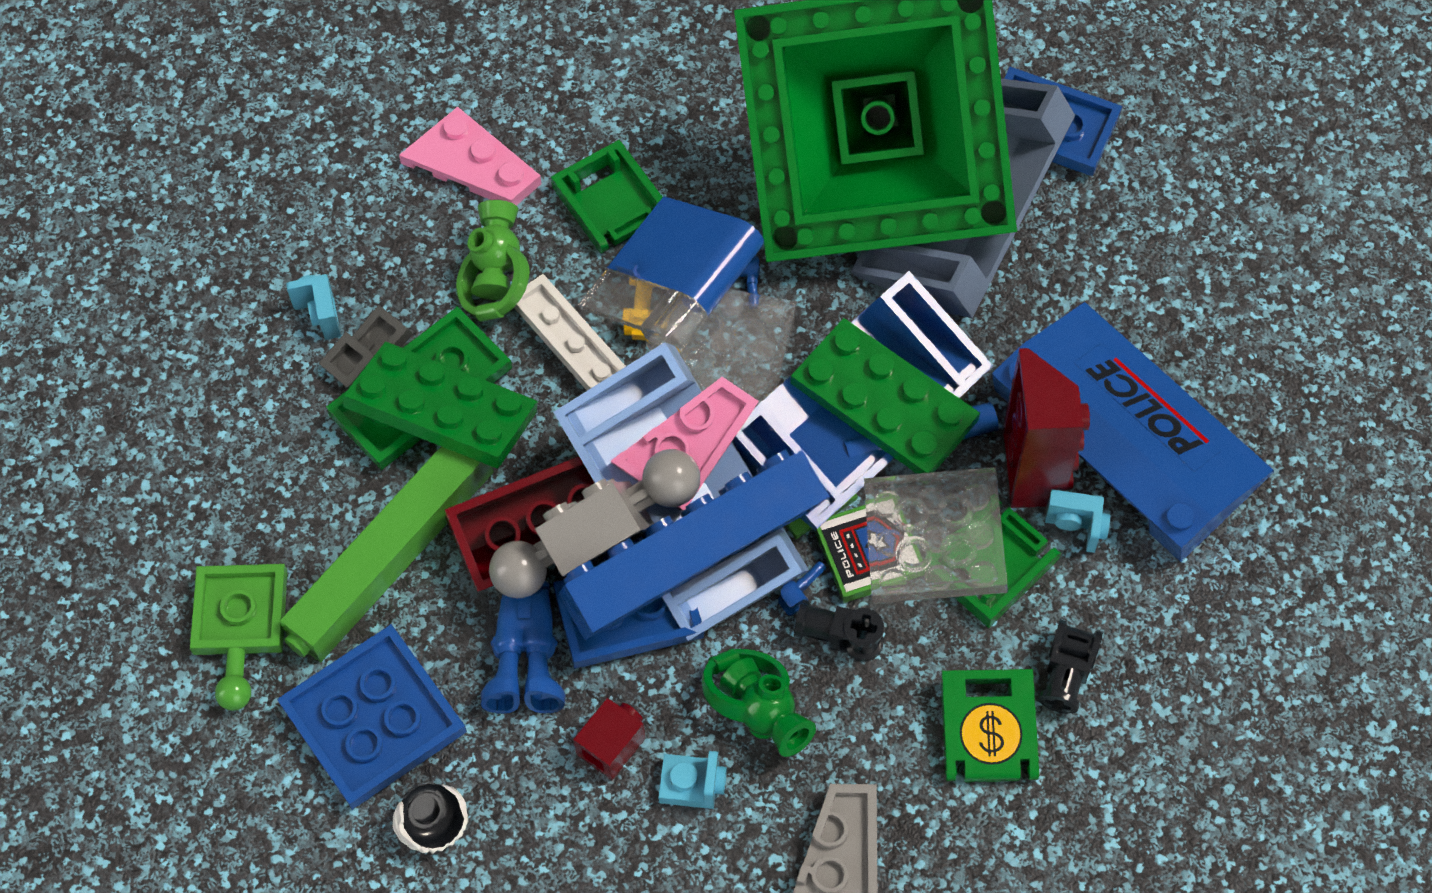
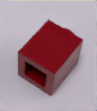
[573,697,646,780]

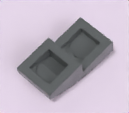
[319,305,413,389]

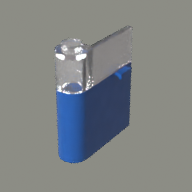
[578,196,764,354]

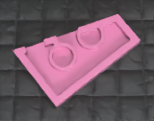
[399,107,542,206]
[610,377,759,511]

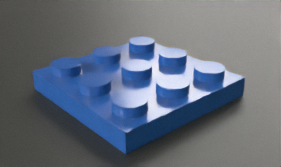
[277,624,467,810]

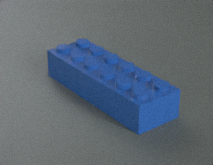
[559,450,830,641]

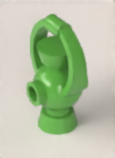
[456,200,530,322]

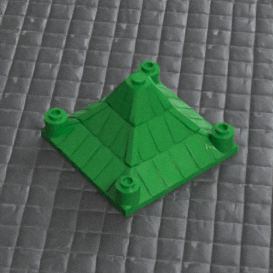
[734,0,1017,262]

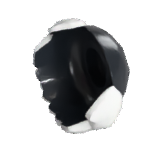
[393,783,468,854]

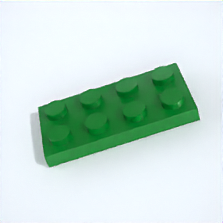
[326,306,512,470]
[790,318,980,481]
[343,341,538,469]

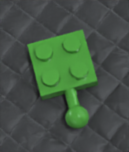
[190,564,288,711]

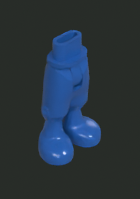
[481,581,566,714]

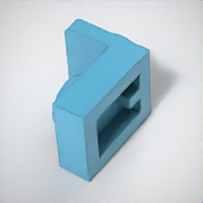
[286,274,341,340]
[1045,489,1110,553]
[658,751,727,809]

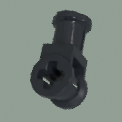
[794,600,884,662]
[1038,619,1104,714]

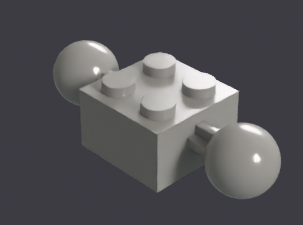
[489,449,700,598]

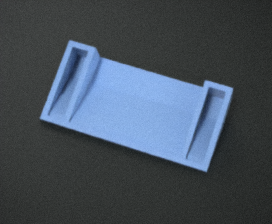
[553,342,809,641]

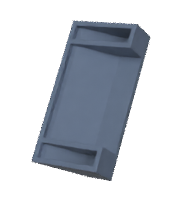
[851,79,1075,318]

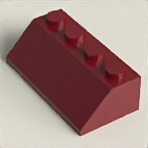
[1002,348,1090,508]
[445,456,595,592]

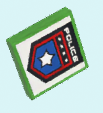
[814,495,927,603]

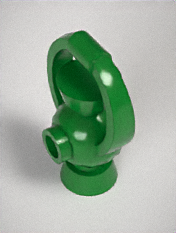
[702,648,816,757]

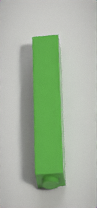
[280,447,494,663]

